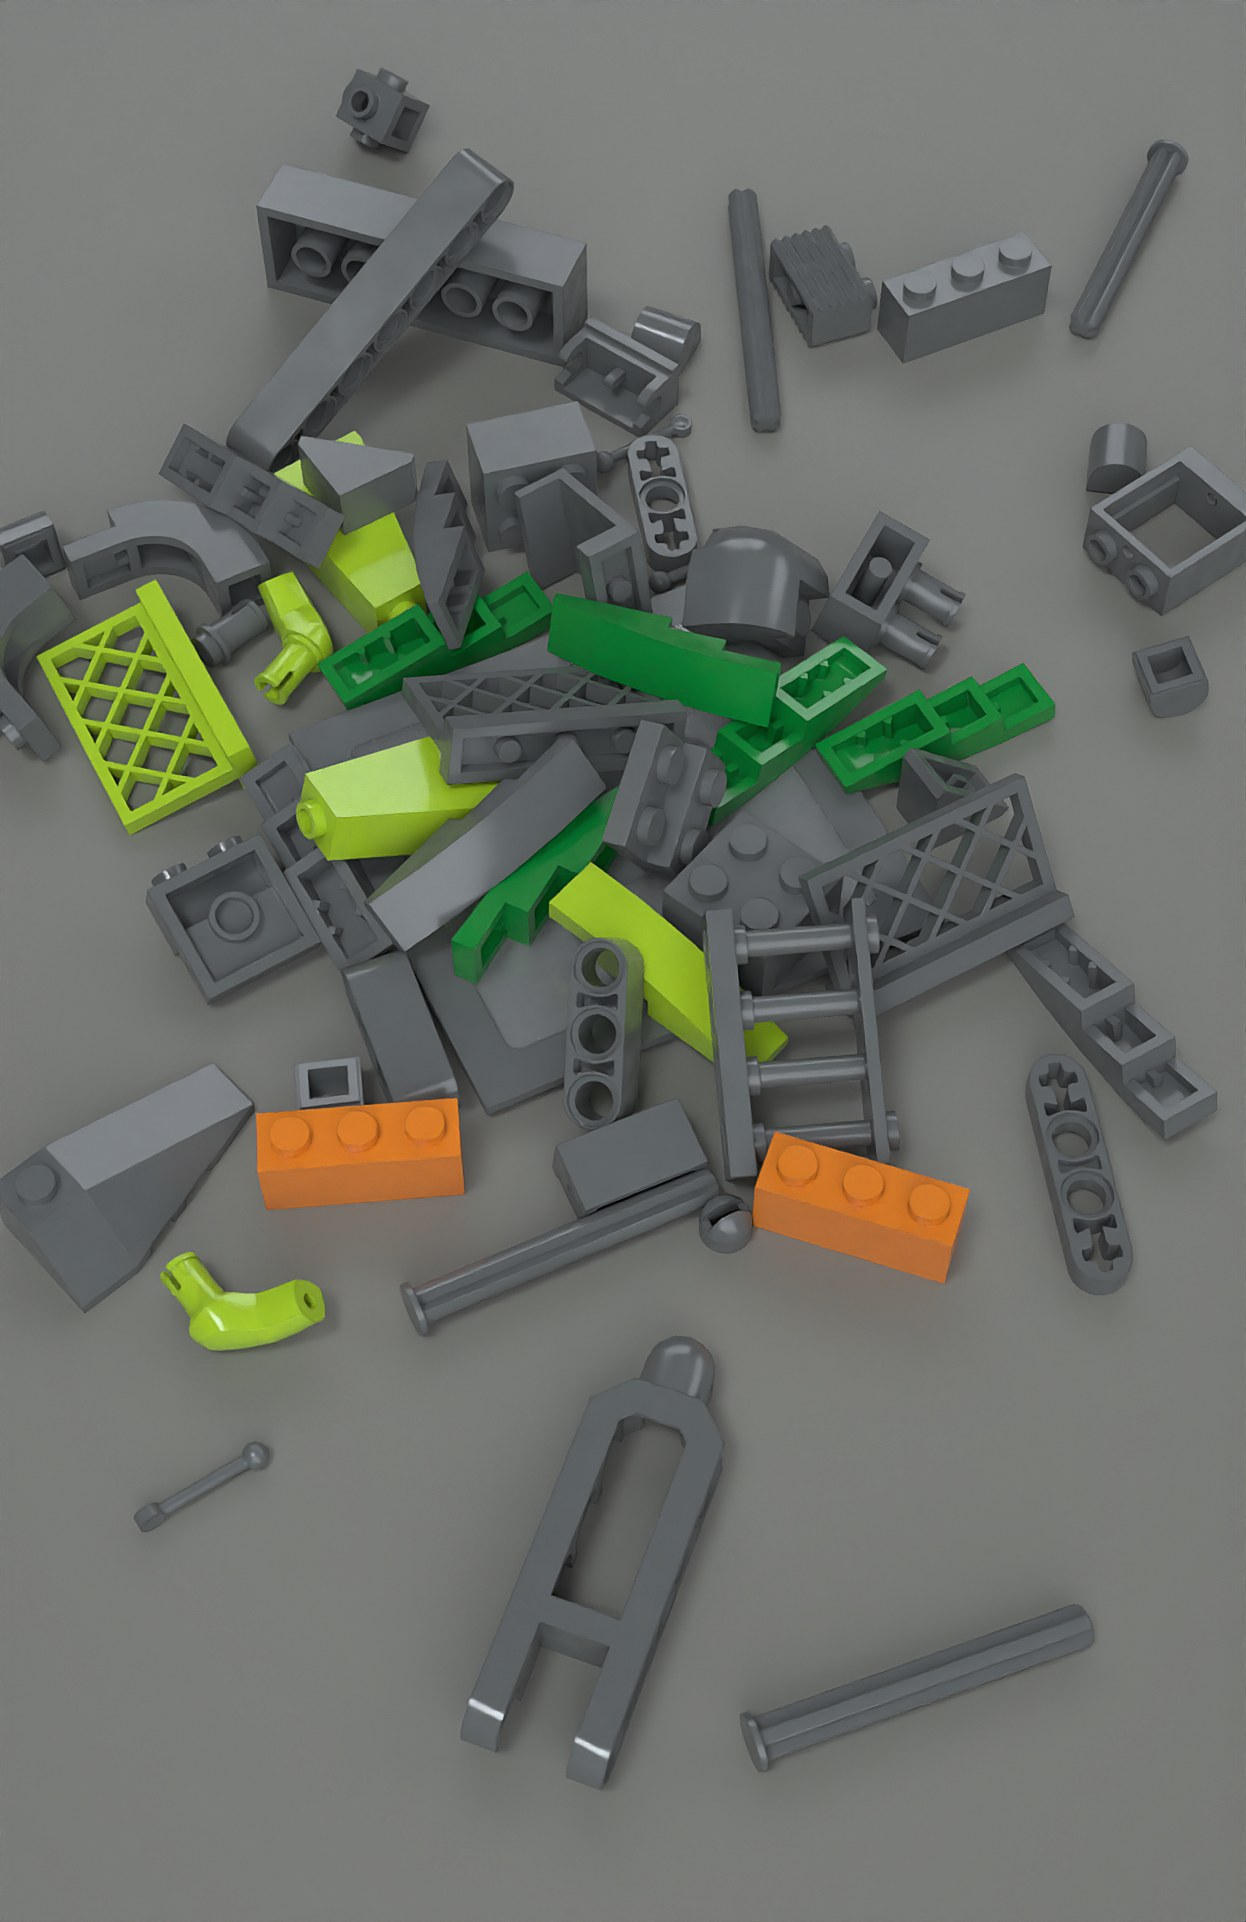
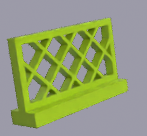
[36,579,259,835]

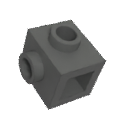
[336,68,430,153]

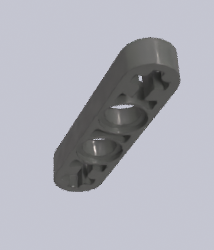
[1025,1054,1133,1296]

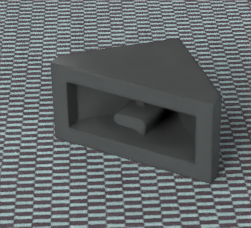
[298,436,418,536]
[896,747,1009,850]

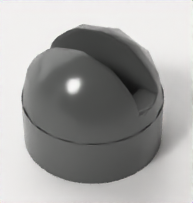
[699,1194,753,1254]

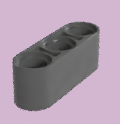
[563,938,644,1131]
[341,951,461,1108]

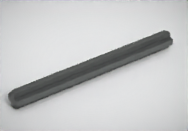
[728,188,781,432]

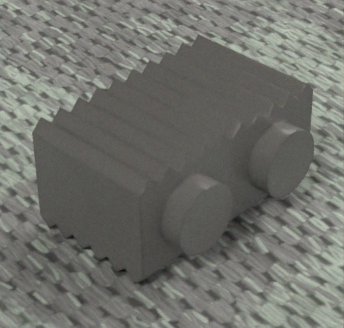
[769,225,877,347]

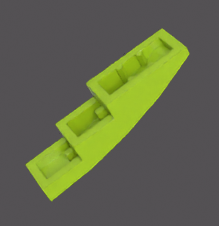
[549,862,788,1062]

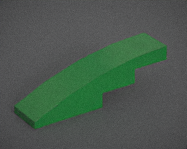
[317,571,553,710]
[547,593,782,728]
[708,636,888,827]
[815,663,1055,794]
[451,786,619,985]

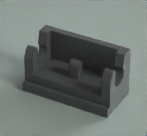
[554,316,679,438]
[552,1097,708,1219]

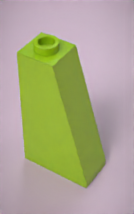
[274,430,427,633]
[296,736,502,861]

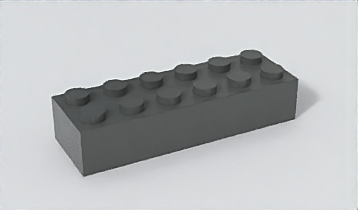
[256,163,588,368]

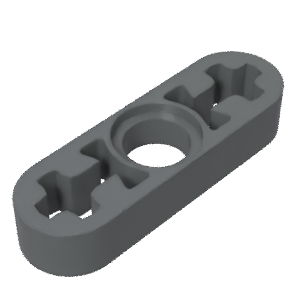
[628,434,698,573]

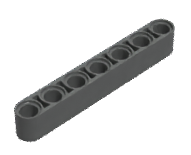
[226,148,515,473]

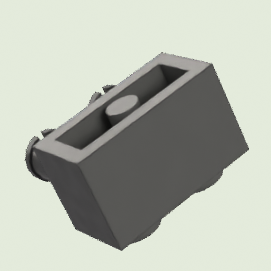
[811,511,966,669]

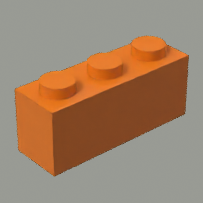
[256,1098,465,1210]
[752,1131,970,1284]

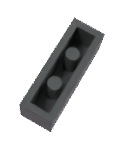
[877,231,1052,364]

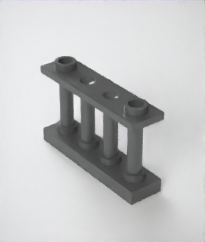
[701,897,900,1180]

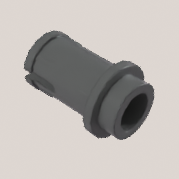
[191,598,268,668]

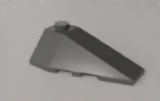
[0,1063,255,1314]

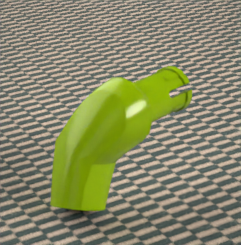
[254,571,334,705]
[160,1252,325,1351]

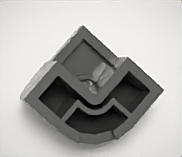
[682,526,830,658]

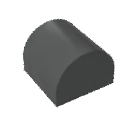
[631,306,701,375]
[1086,423,1147,493]
[0,511,66,576]
[1132,636,1209,717]
[294,1056,365,1110]

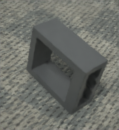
[1082,446,1246,616]

